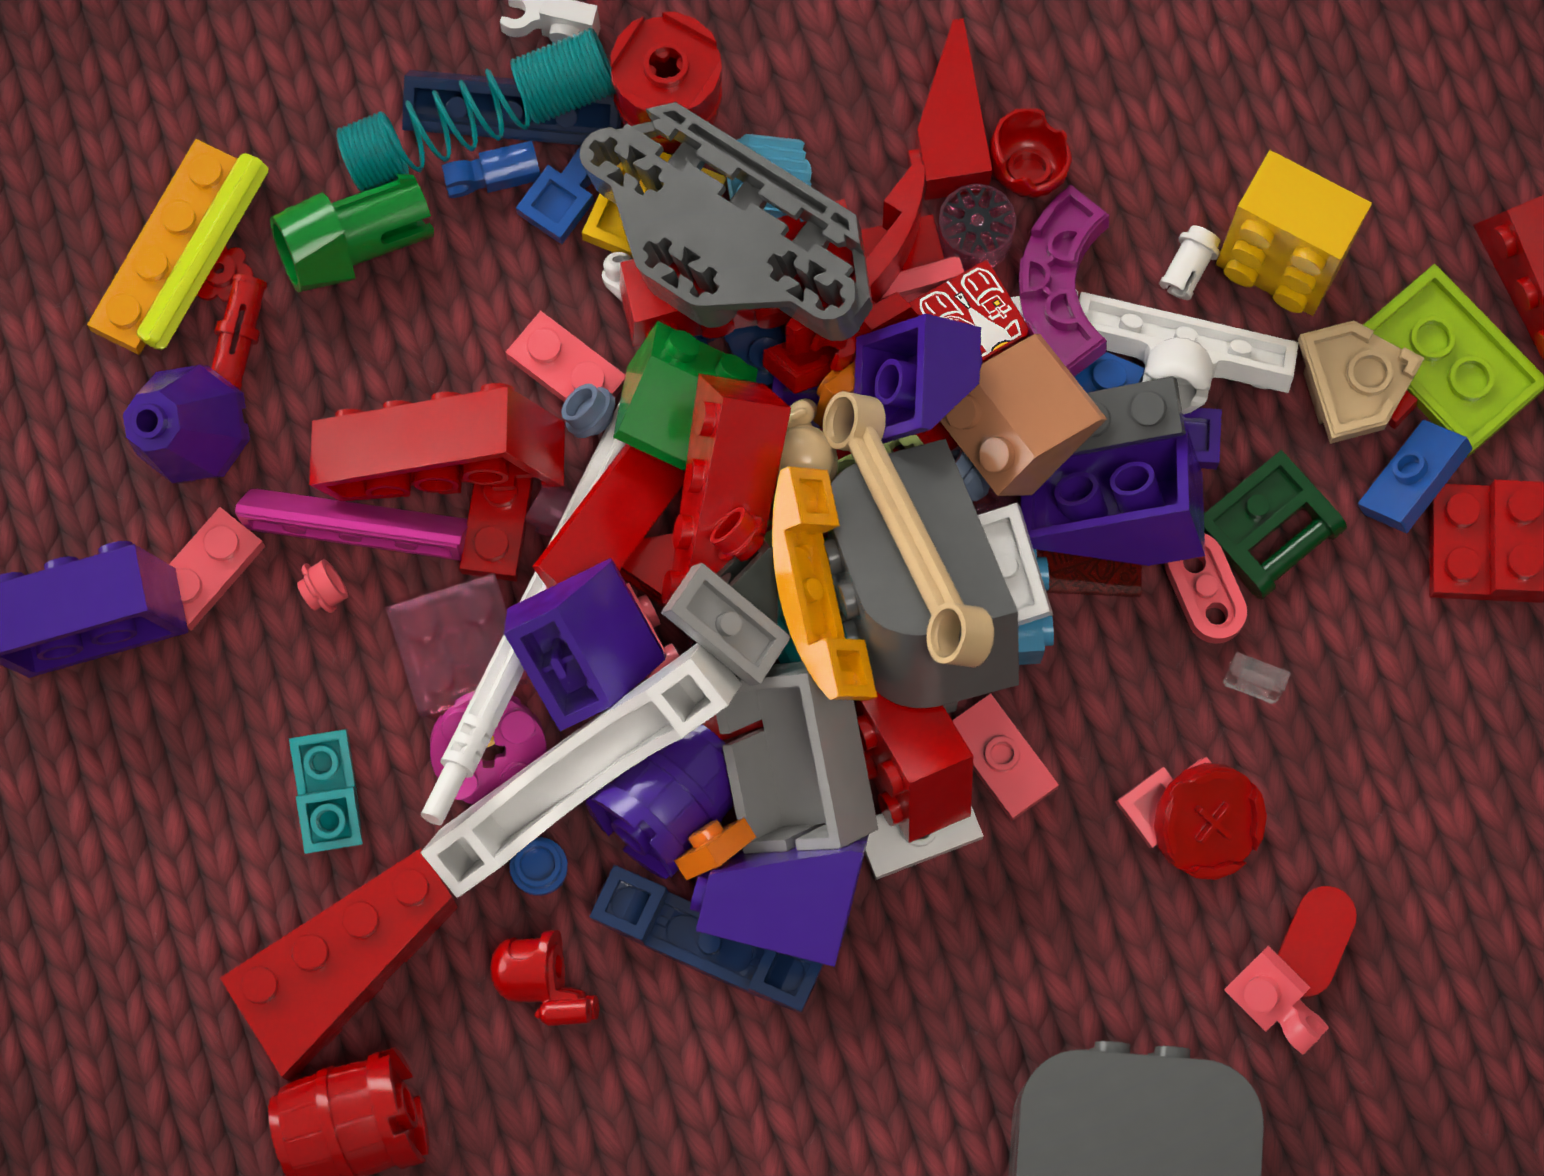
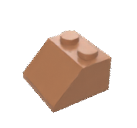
[940,334,1107,496]

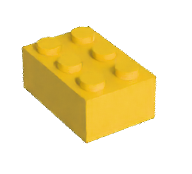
[1215,150,1372,316]

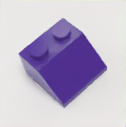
[854,314,982,444]

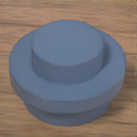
[561,384,615,438]

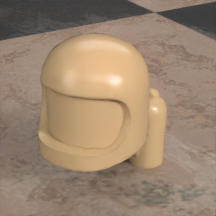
[776,398,838,483]

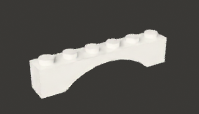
[421,643,742,898]

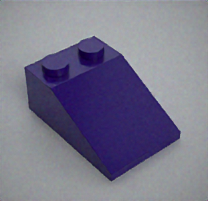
[1021,428,1205,566]

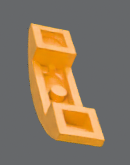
[772,466,877,700]

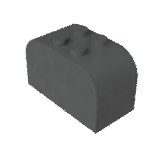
[824,439,1019,708]
[1008,1041,1264,1176]

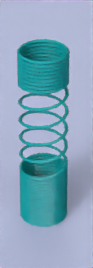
[336,28,616,192]

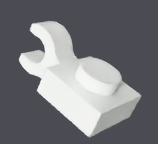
[500,0,600,43]

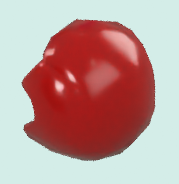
[988,108,1072,198]

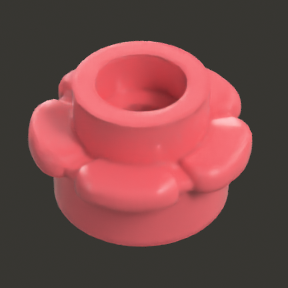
[297,559,348,613]

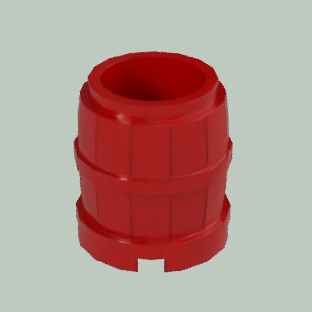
[610,11,722,154]
[268,1047,430,1176]

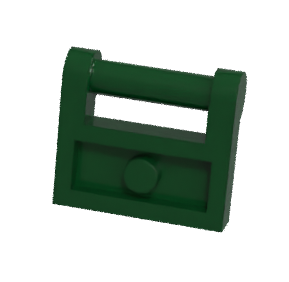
[1204,450,1347,600]

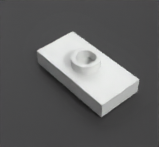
[865,806,983,880]

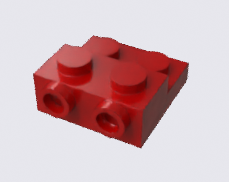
[1429,479,1544,603]

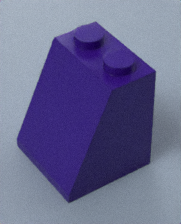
[690,834,869,967]

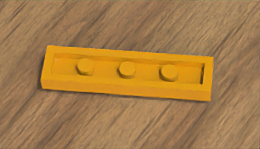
[87,139,237,355]

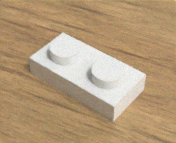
[978,503,1053,626]

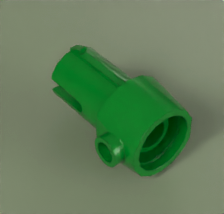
[270,174,434,292]

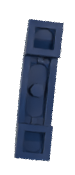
[589,865,824,1013]

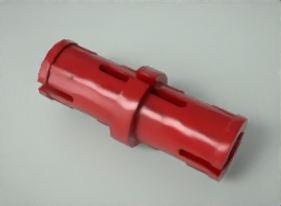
[211,274,268,391]

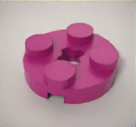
[430,691,547,805]

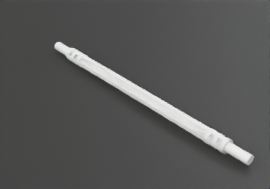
[421,402,626,825]

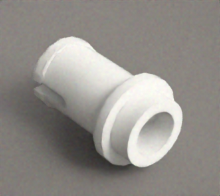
[1159,225,1220,300]

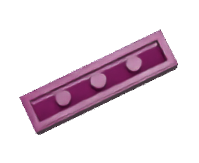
[235,489,468,561]

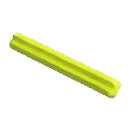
[137,153,268,350]

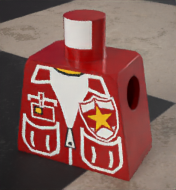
[906,260,1029,363]

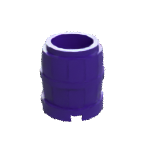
[585,724,734,879]

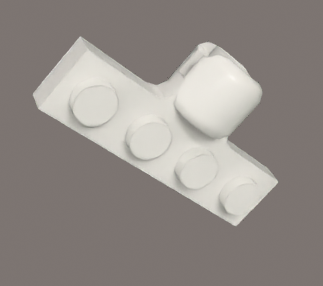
[1079,292,1298,414]

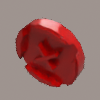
[1154,763,1267,880]

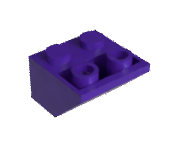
[504,558,666,731]

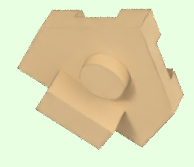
[1298,320,1424,444]

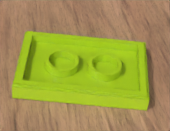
[1364,263,1544,458]

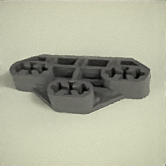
[580,102,873,341]

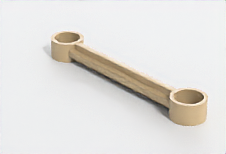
[823,391,994,667]

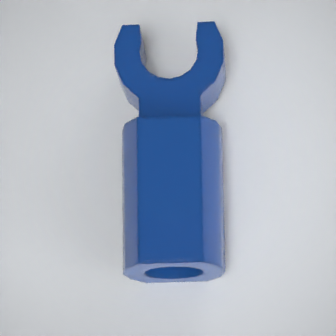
[442,141,540,198]

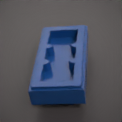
[1357,420,1473,534]

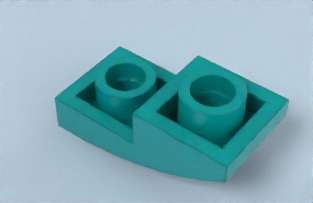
[289,729,363,854]

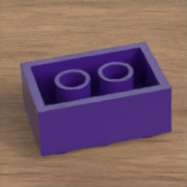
[0,541,188,678]

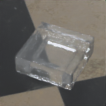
[1222,652,1291,704]

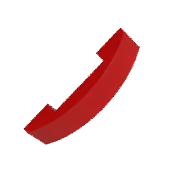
[786,160,925,356]

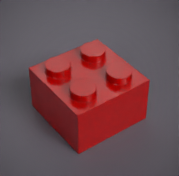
[856,691,974,843]

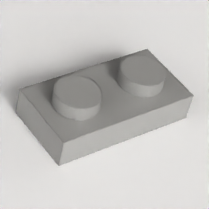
[661,563,791,686]

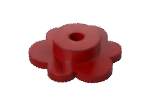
[197,246,254,302]

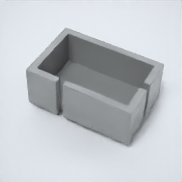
[716,661,878,854]

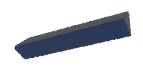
[402,70,622,145]

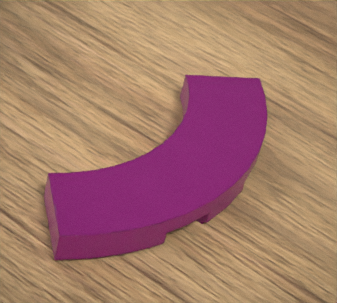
[1019,185,1109,377]

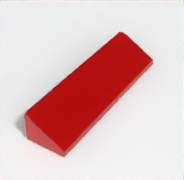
[532,444,685,589]

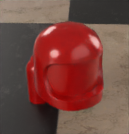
[490,930,599,1026]

